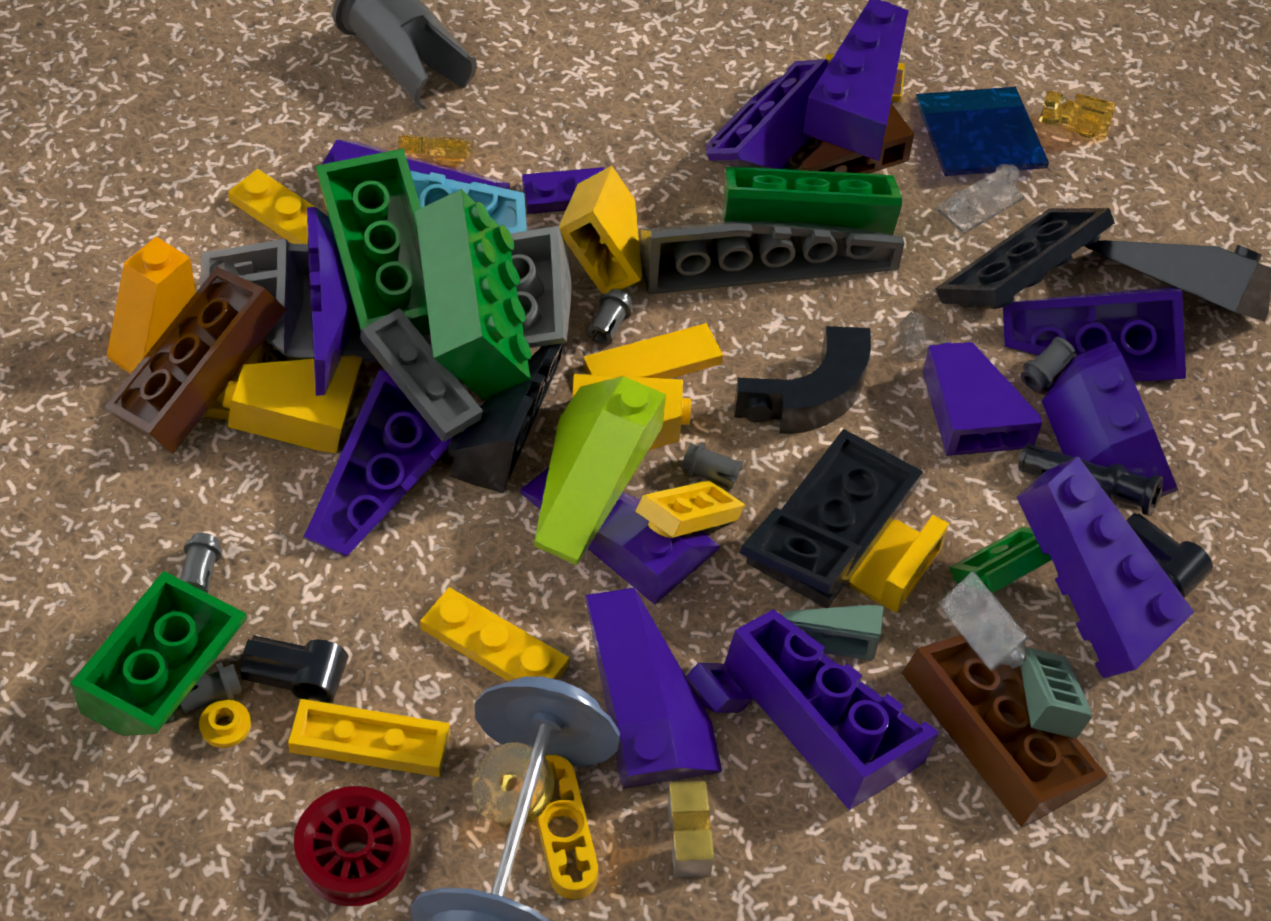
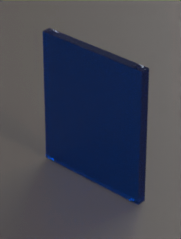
[916,86,1049,177]

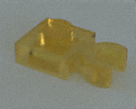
[1039,91,1116,141]
[398,134,474,165]

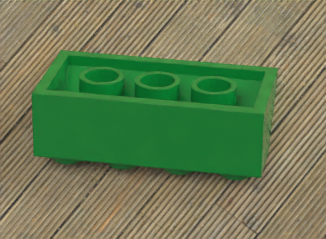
[316,148,430,336]
[722,166,903,235]

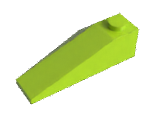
[534,376,666,565]

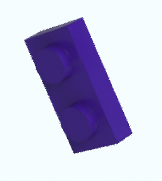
[522,167,605,214]

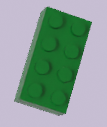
[415,189,531,400]

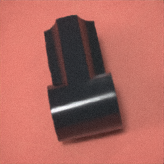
[1126,513,1213,598]
[240,635,349,704]

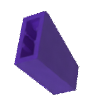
[923,342,1042,456]

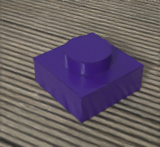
[686,662,753,713]

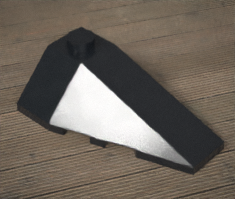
[1085,240,1271,322]
[447,343,565,493]

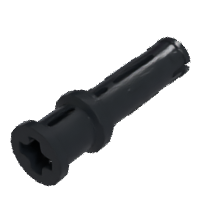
[1018,443,1163,516]

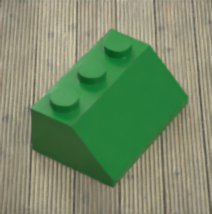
[70,571,247,736]

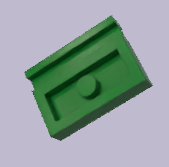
[949,526,1052,592]

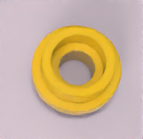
[199,700,251,748]

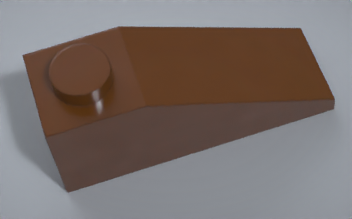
[801,103,914,174]

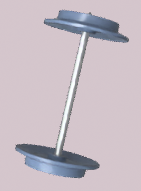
[410,677,620,921]

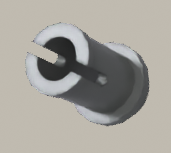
[586,289,633,346]
[1021,337,1077,392]
[681,442,743,490]
[180,533,223,593]
[181,663,243,715]

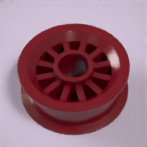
[293,786,411,907]

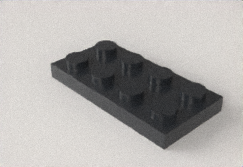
[935,208,1115,309]
[746,429,923,608]

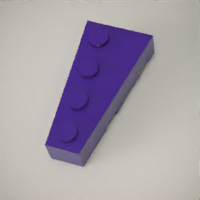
[1016,457,1194,678]
[724,609,940,811]

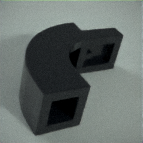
[734,326,871,434]

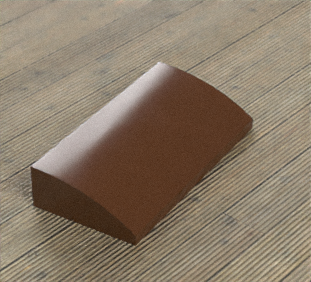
[104,267,287,454]
[902,626,1107,827]

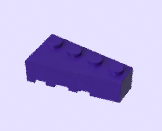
[803,0,909,161]

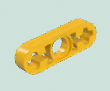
[532,755,598,900]

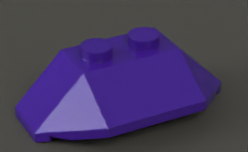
[705,59,829,169]
[1042,341,1178,497]

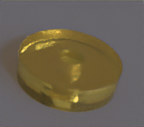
[472,742,554,828]

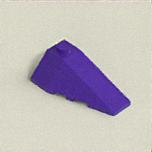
[307,207,357,396]
[1003,287,1186,381]
[303,370,452,557]
[520,467,720,605]
[585,588,722,789]

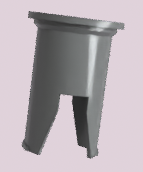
[332,0,477,109]

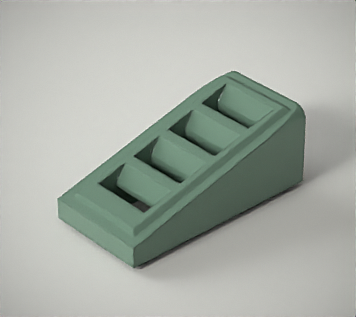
[783,605,883,661]
[1018,646,1092,738]

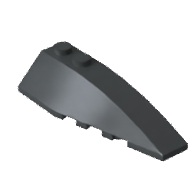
[640,220,905,295]

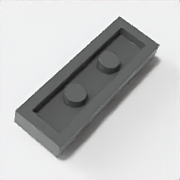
[360,308,483,442]

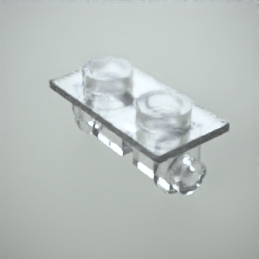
[935,164,1025,234]
[938,571,1029,671]

